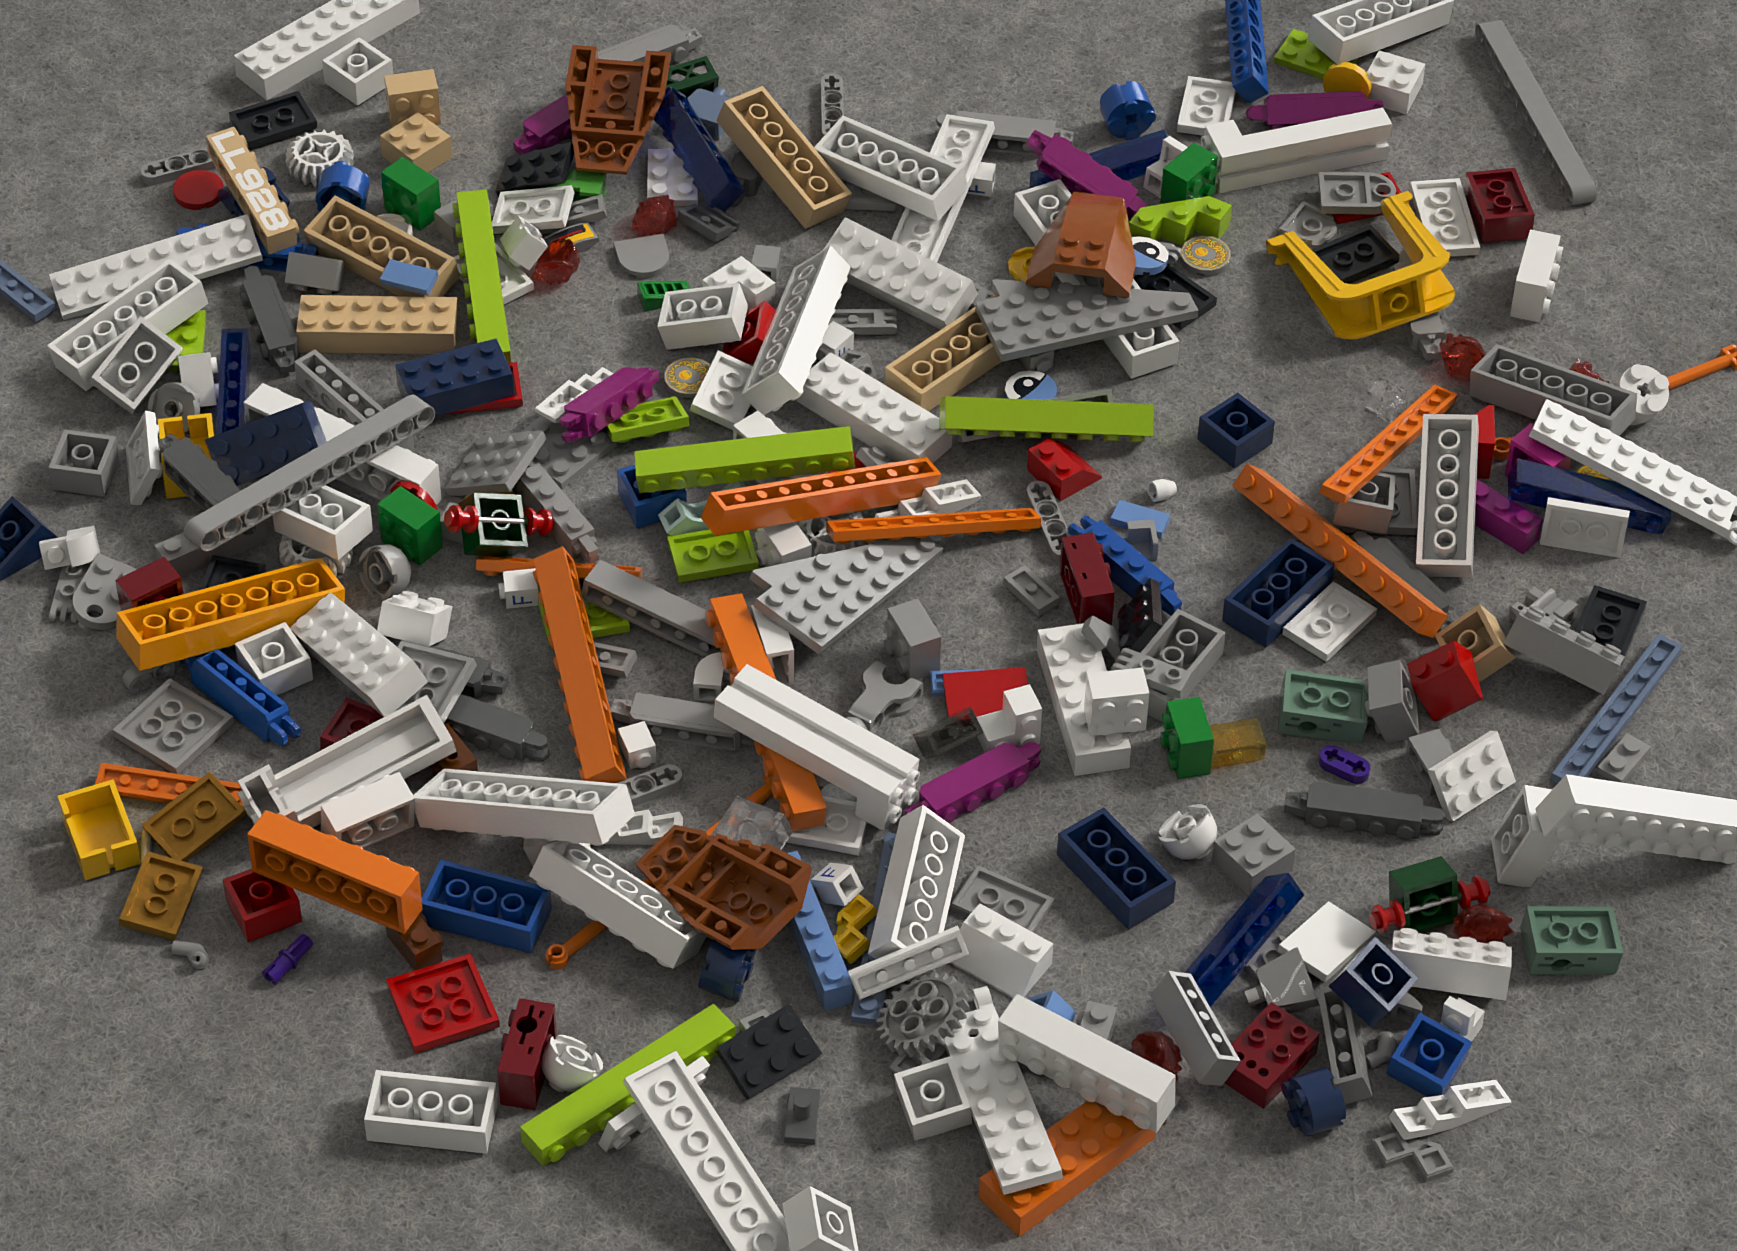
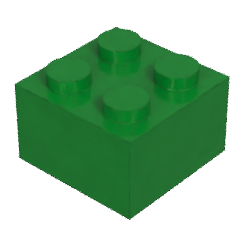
[1160,142,1218,204]
[381,157,441,231]
[377,486,443,565]
[1160,697,1214,779]

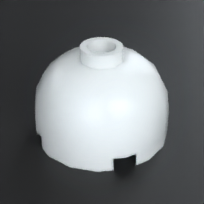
[1159,804,1218,860]
[541,1035,603,1092]

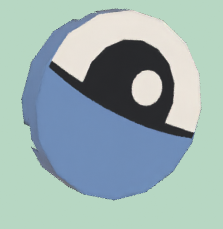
[1131,237,1168,275]
[1005,370,1057,400]

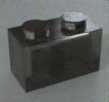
[912,707,983,759]

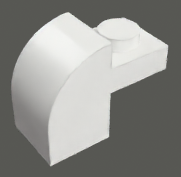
[1143,136,1188,198]
[39,526,100,570]
[693,652,731,702]
[1440,996,1485,1041]

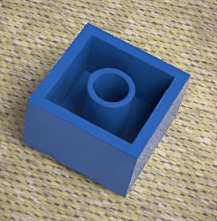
[1386,1012,1472,1097]

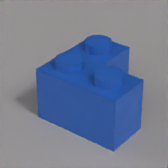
[617,465,687,529]

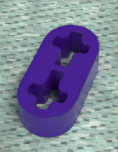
[1319,745,1370,784]

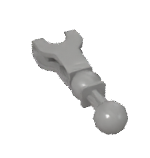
[813,661,923,787]

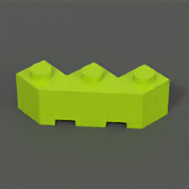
[1129,196,1232,246]

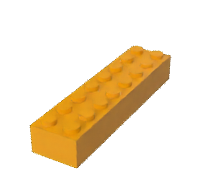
[116,558,345,671]

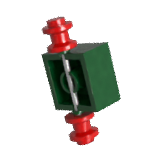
[444,493,554,557]
[1369,856,1491,934]

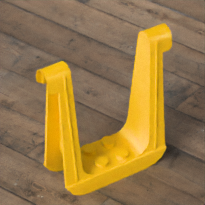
[1266,191,1455,339]

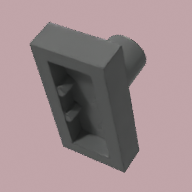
[784,1087,820,1145]

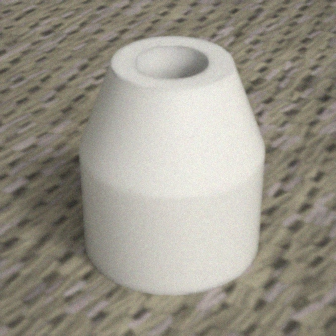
[1147,479,1177,502]

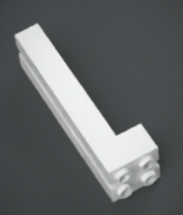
[1201,108,1392,193]
[714,664,920,831]
[237,695,456,828]

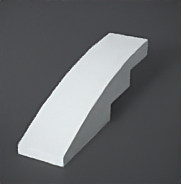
[535,367,614,423]
[875,479,981,539]
[605,810,683,845]
[1389,1080,1511,1140]

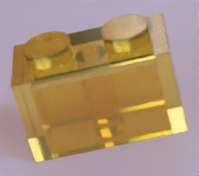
[1210,718,1266,768]

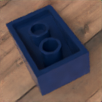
[0,496,58,581]

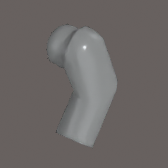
[172,940,209,969]
[1365,1031,1397,1070]

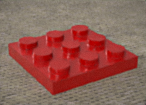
[386,953,500,1054]

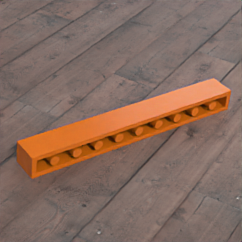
[701,457,942,536]
[1232,463,1449,638]
[533,546,627,783]
[705,593,827,832]

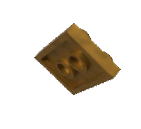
[142,772,247,862]
[119,851,203,941]

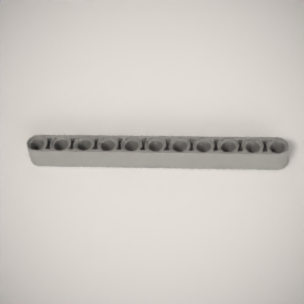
[1475,20,1597,206]
[184,395,435,552]

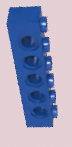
[1225,0,1269,103]

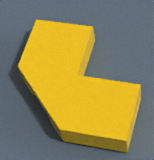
[833,894,878,965]

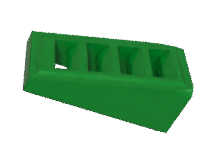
[637,281,690,312]

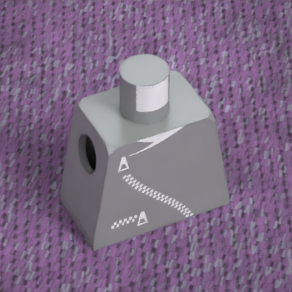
[1244,947,1320,1012]

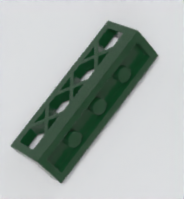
[658,56,719,110]

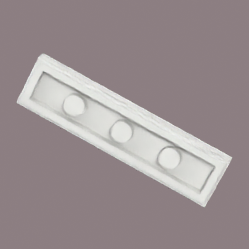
[848,925,969,1000]

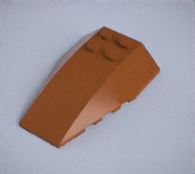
[565,45,671,175]
[1026,192,1136,298]
[635,825,812,950]

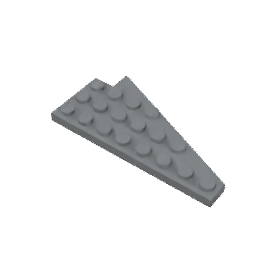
[975,279,1198,362]
[749,537,944,654]

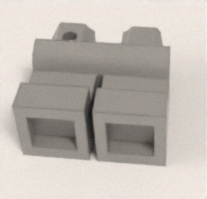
[1509,587,1578,625]

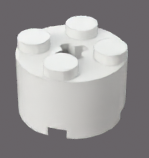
[1612,364,1669,425]

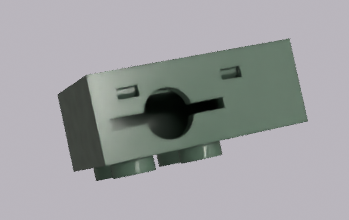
[1278,669,1368,744]
[1520,906,1623,975]

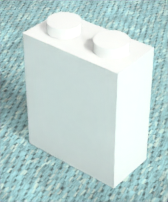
[751,605,794,686]

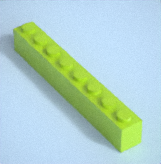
[452,189,511,363]
[939,396,1154,442]
[634,426,855,493]
[520,1003,736,1166]

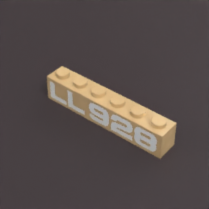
[206,127,299,254]

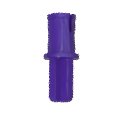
[262,934,313,985]

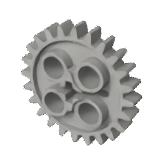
[876,971,969,1057]

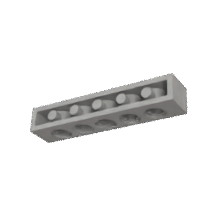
[294,349,415,453]

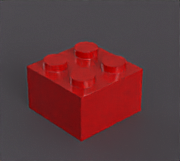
[222,868,302,942]

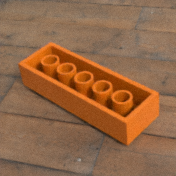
[247,810,422,934]
[978,1101,1155,1237]

